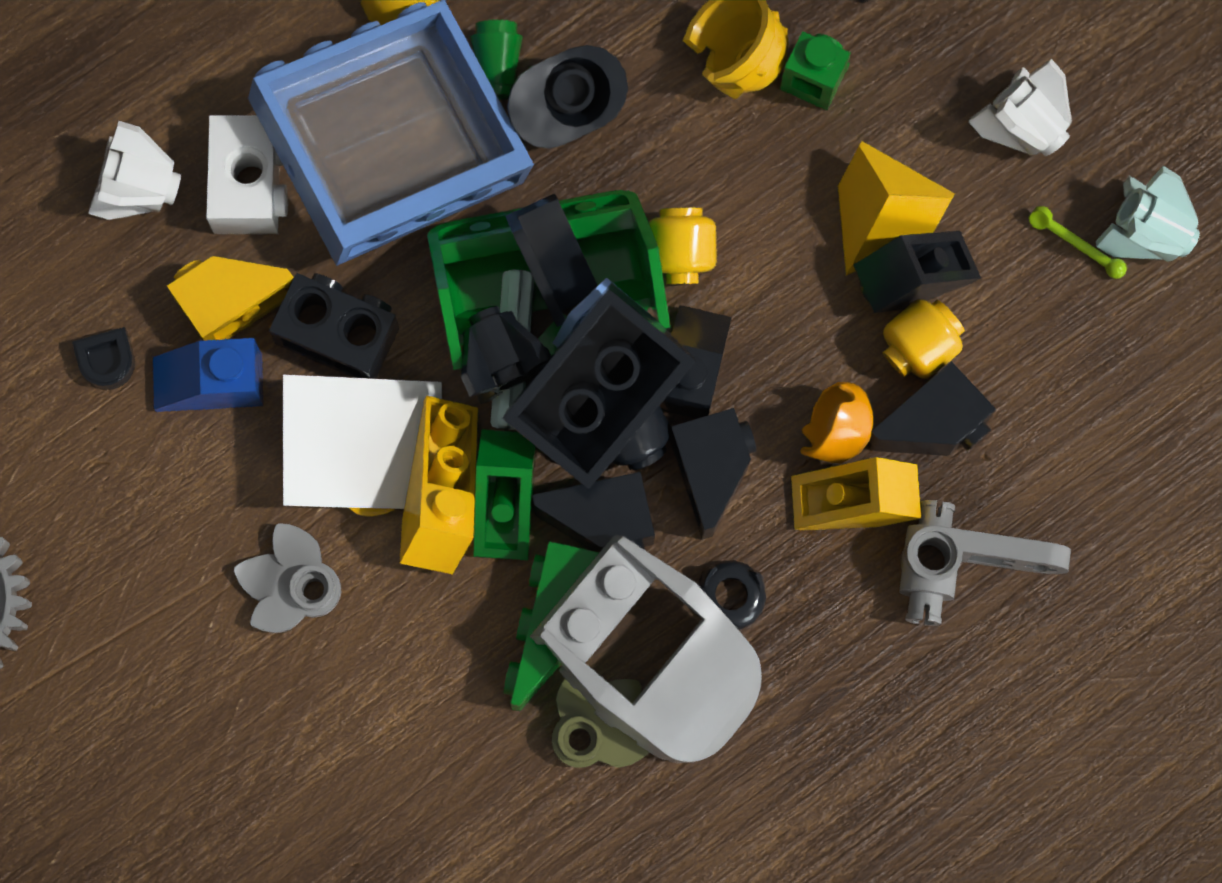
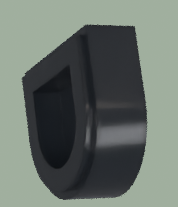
[72,327,135,390]

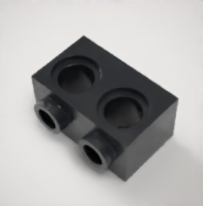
[269,273,399,379]

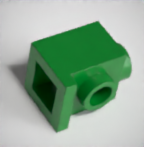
[780,31,851,111]

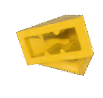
[838,141,955,276]

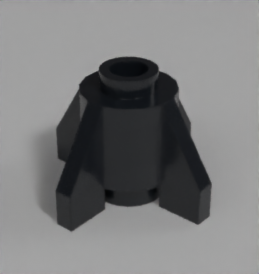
[461,306,551,404]

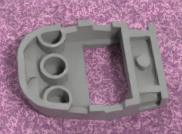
[530,534,762,763]

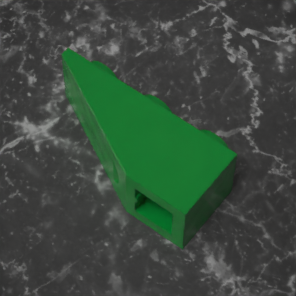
[503,541,599,712]

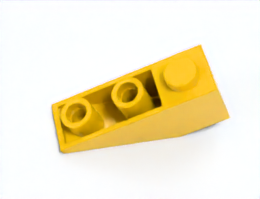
[400,395,478,575]

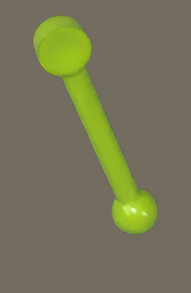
[1029,206,1127,279]

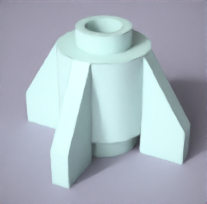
[1096,166,1200,262]

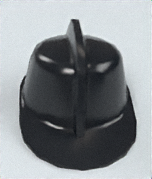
[507,45,628,149]

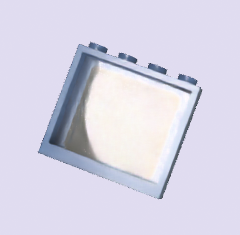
[248,0,534,266]

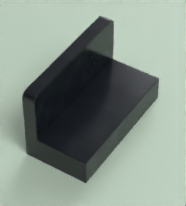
[506,193,598,327]

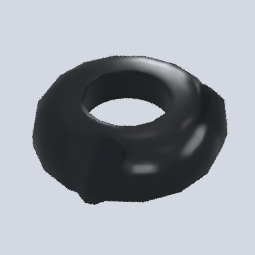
[698,560,766,630]

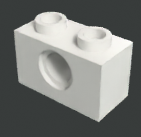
[207,115,288,234]

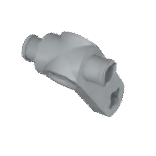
[899,500,1071,626]

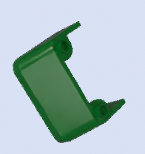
[427,190,670,370]

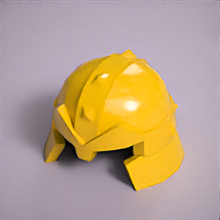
[683,0,789,99]

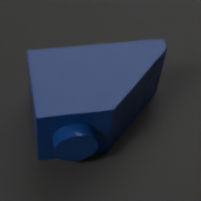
[153,338,264,412]

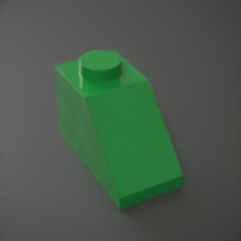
[473,430,536,560]

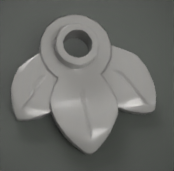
[234,523,341,633]

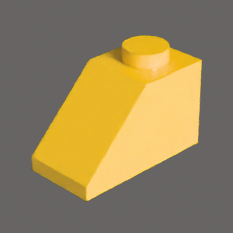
[167,256,294,341]
[791,457,921,530]

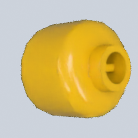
[649,208,717,284]
[882,299,965,379]

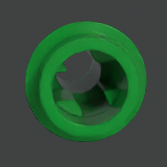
[470,20,523,100]

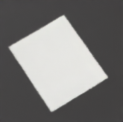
[283,375,442,509]

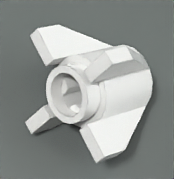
[969,59,1072,156]
[88,121,181,220]

